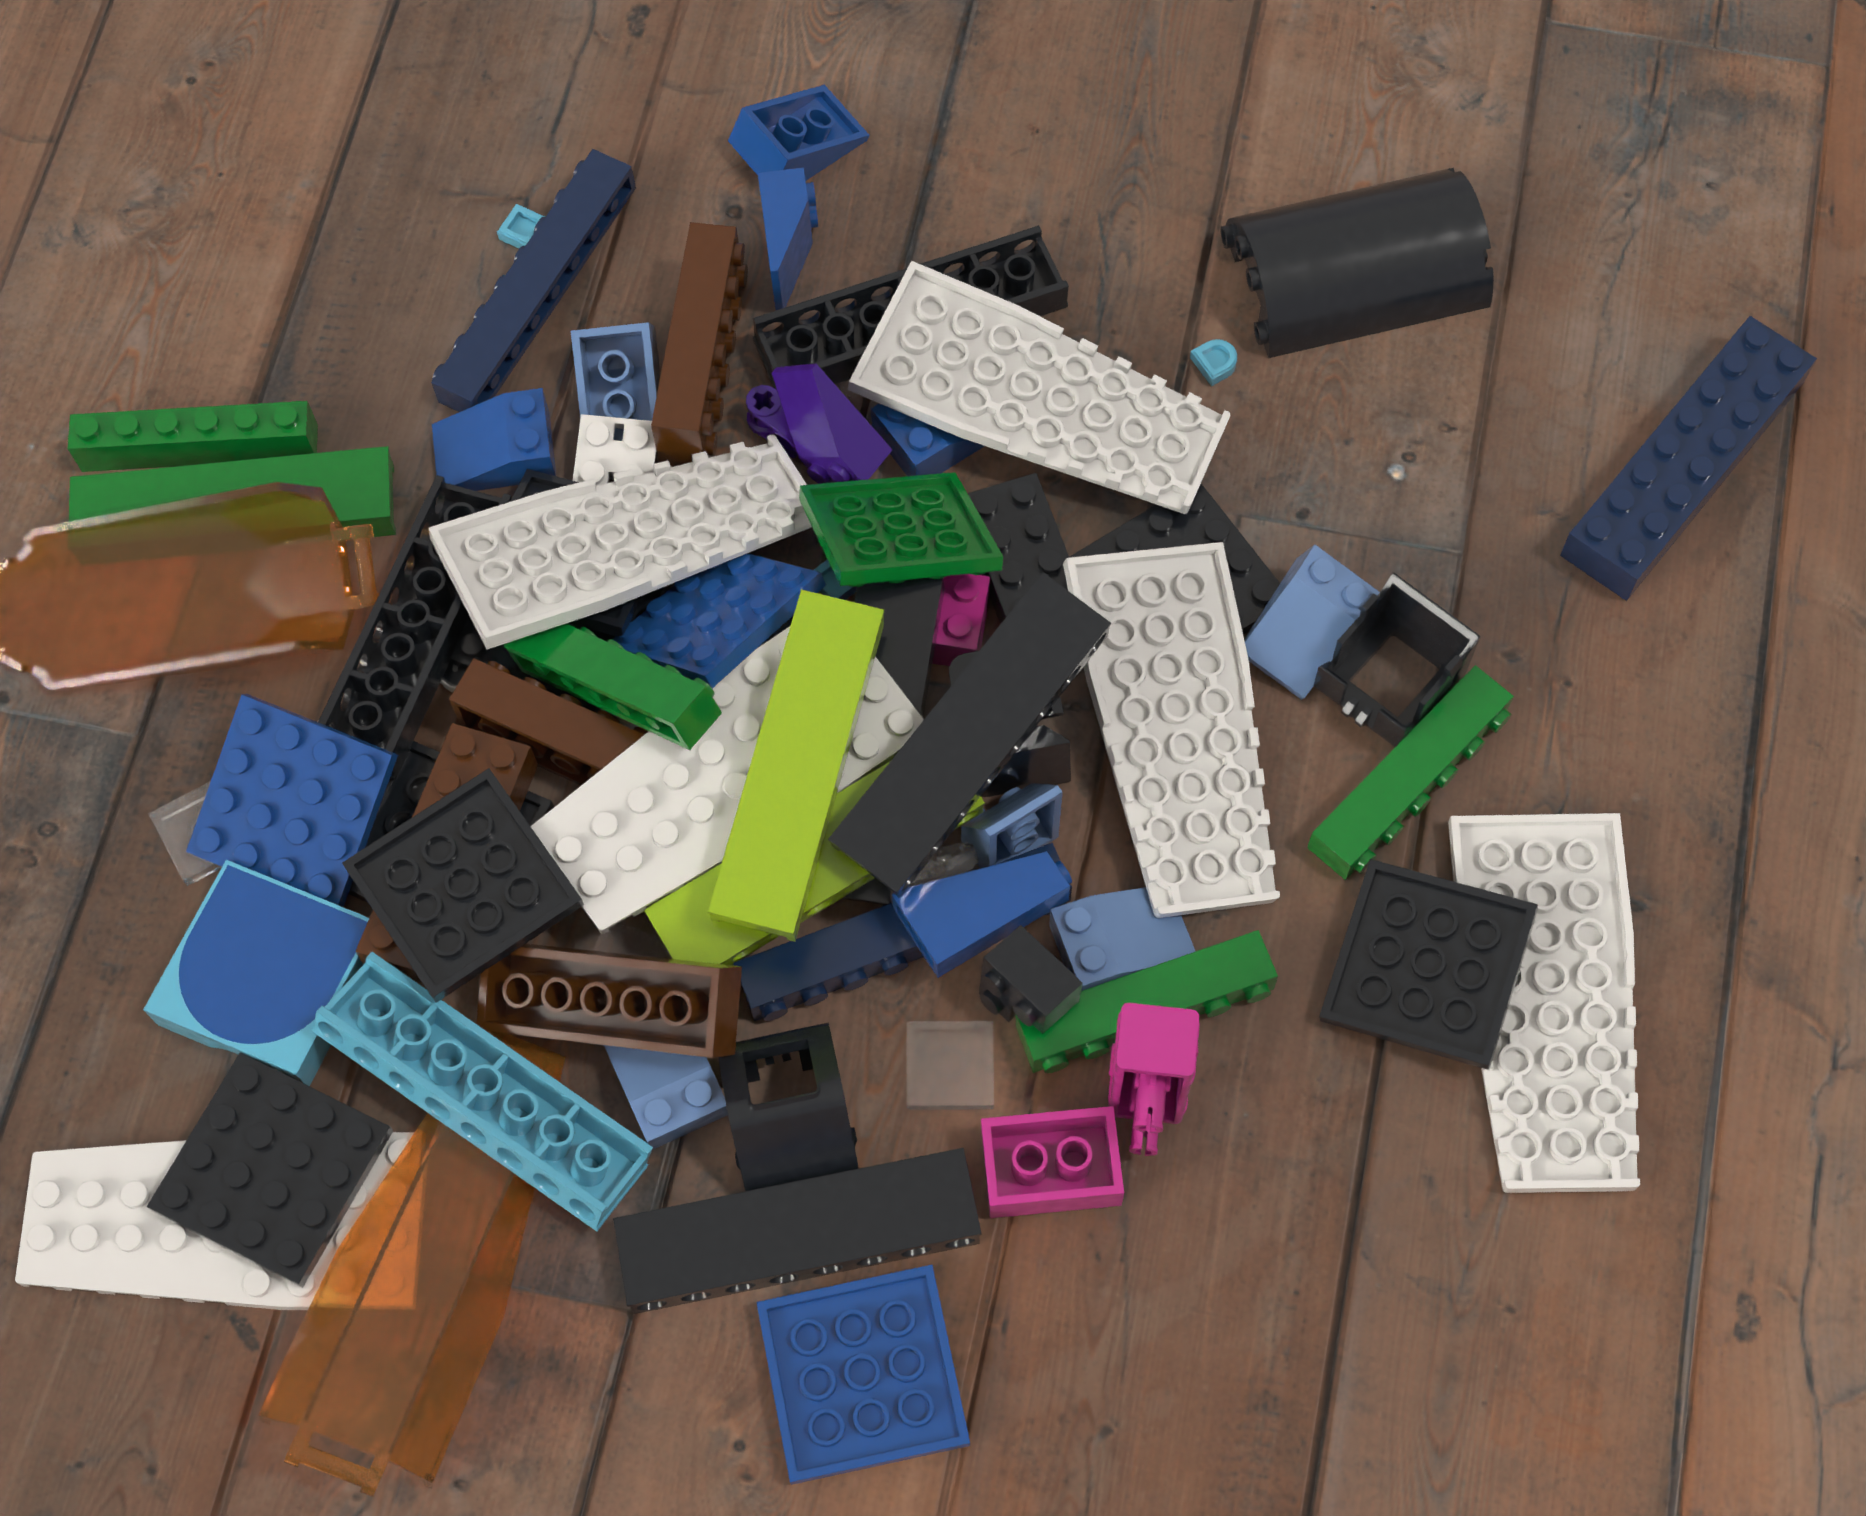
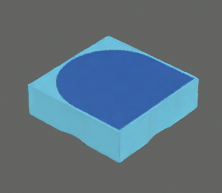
[143,860,369,1086]

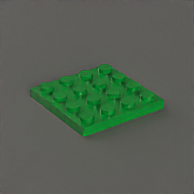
[799,472,1003,587]

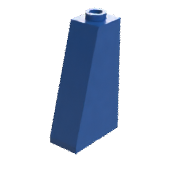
[891,851,1072,978]

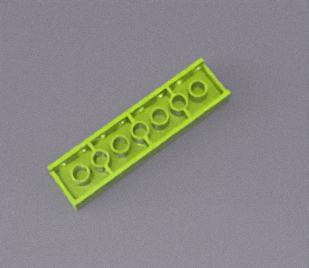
[708,589,884,942]
[644,762,985,965]

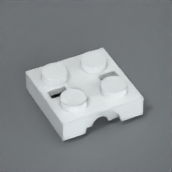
[573,414,657,486]

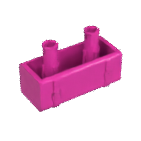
[1108,1003,1200,1156]

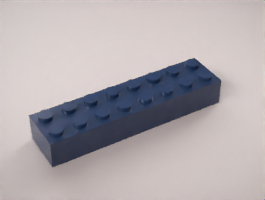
[1560,316,1817,601]

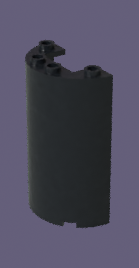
[1220,168,1494,358]

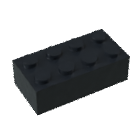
[968,473,1069,625]

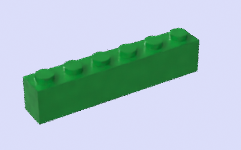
[67,401,318,472]
[504,623,722,750]
[1307,665,1514,881]
[1015,930,1278,1074]

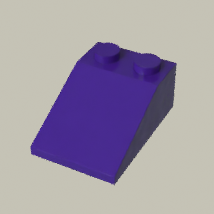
[772,364,892,484]

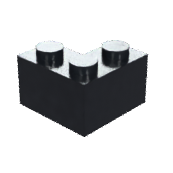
[979,925,1083,1034]

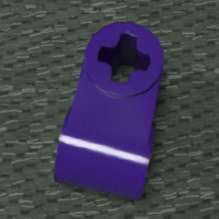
[746,385,798,458]

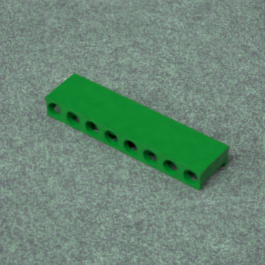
[68,446,396,565]

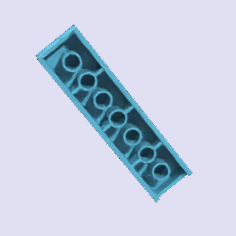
[311,952,653,1231]

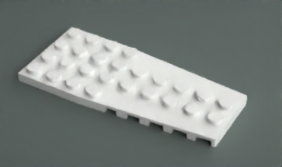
[848,261,1230,514]
[428,435,812,649]
[1063,542,1280,918]
[531,626,924,934]
[1448,813,1640,1193]
[15,1132,430,1311]

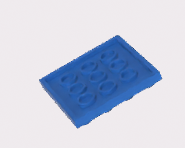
[612,553,826,689]
[186,694,398,907]
[756,1265,970,1485]

